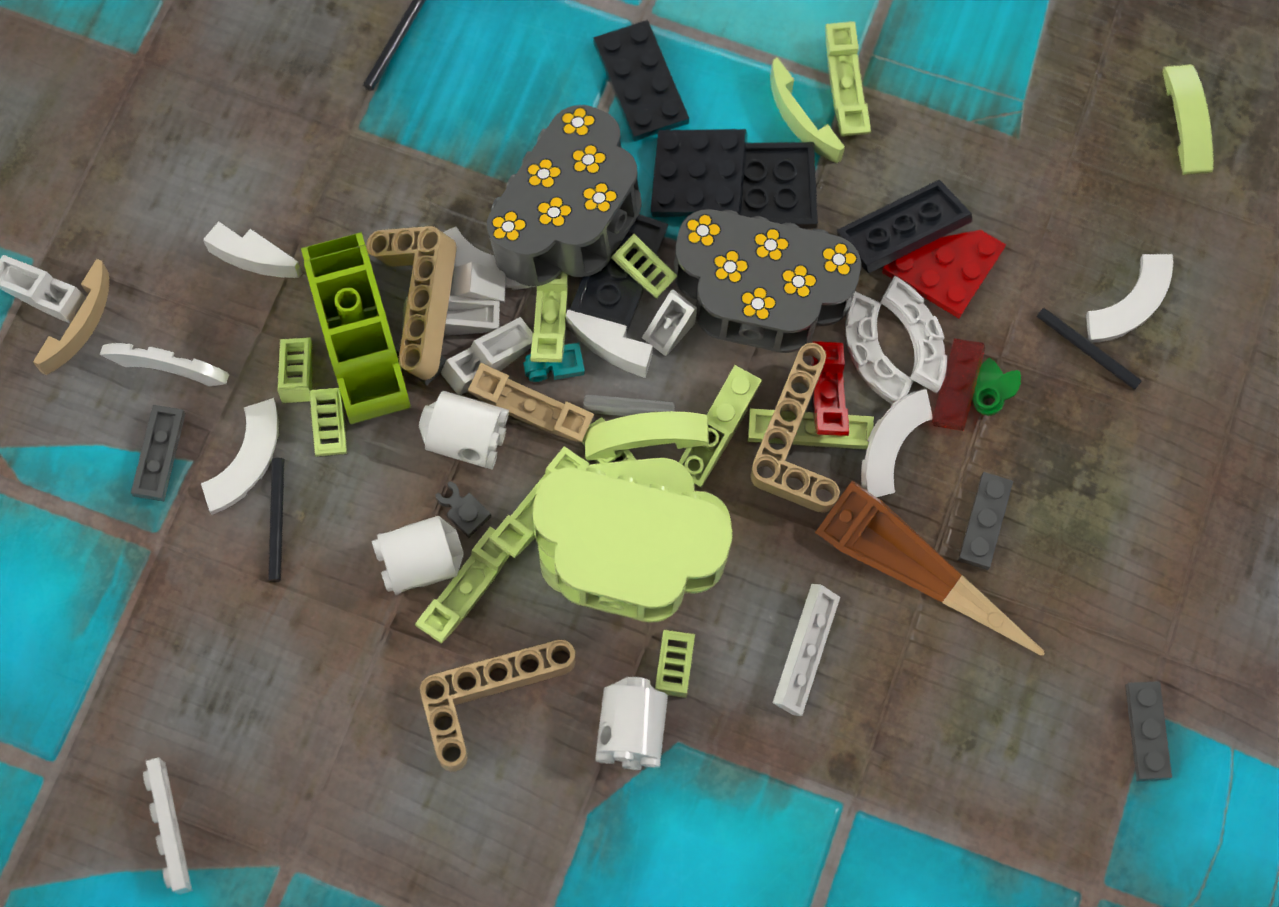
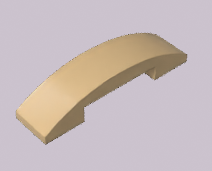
[33,259,109,375]
[468,363,594,443]

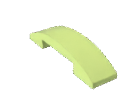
[825,21,871,136]
[770,57,845,163]
[1163,65,1213,175]
[531,272,568,362]
[585,411,709,461]
[489,446,589,558]
[415,527,510,643]

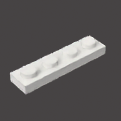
[773,584,840,716]
[143,758,192,894]

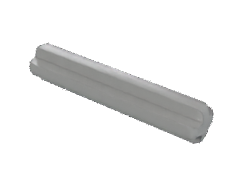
[583,394,675,416]

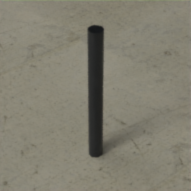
[363,0,426,91]
[1036,307,1142,390]
[268,458,285,582]

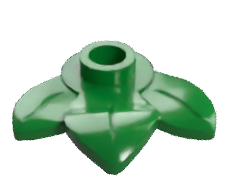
[959,358,1021,416]

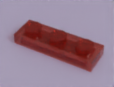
[932,339,985,431]

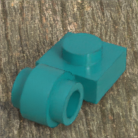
[523,343,585,382]

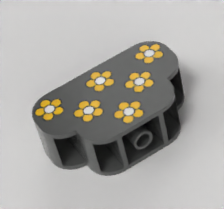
[487,105,642,286]
[673,209,861,353]

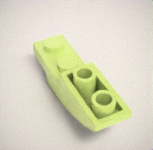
[679,365,762,487]

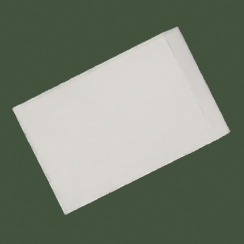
[450,262,506,303]
[642,290,697,356]

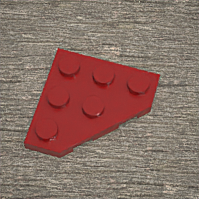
[882,229,1006,319]

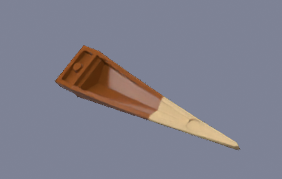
[815,481,1045,655]

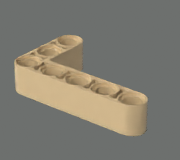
[366,226,457,380]
[750,343,840,513]
[420,640,575,772]

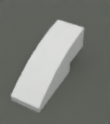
[203,221,302,278]
[0,255,86,323]
[402,296,500,335]
[566,310,653,378]
[441,317,533,395]

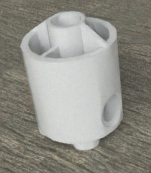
[419,391,509,470]
[372,516,464,595]
[595,677,668,770]

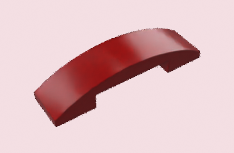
[812,341,849,436]

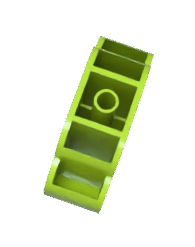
[301,232,411,424]

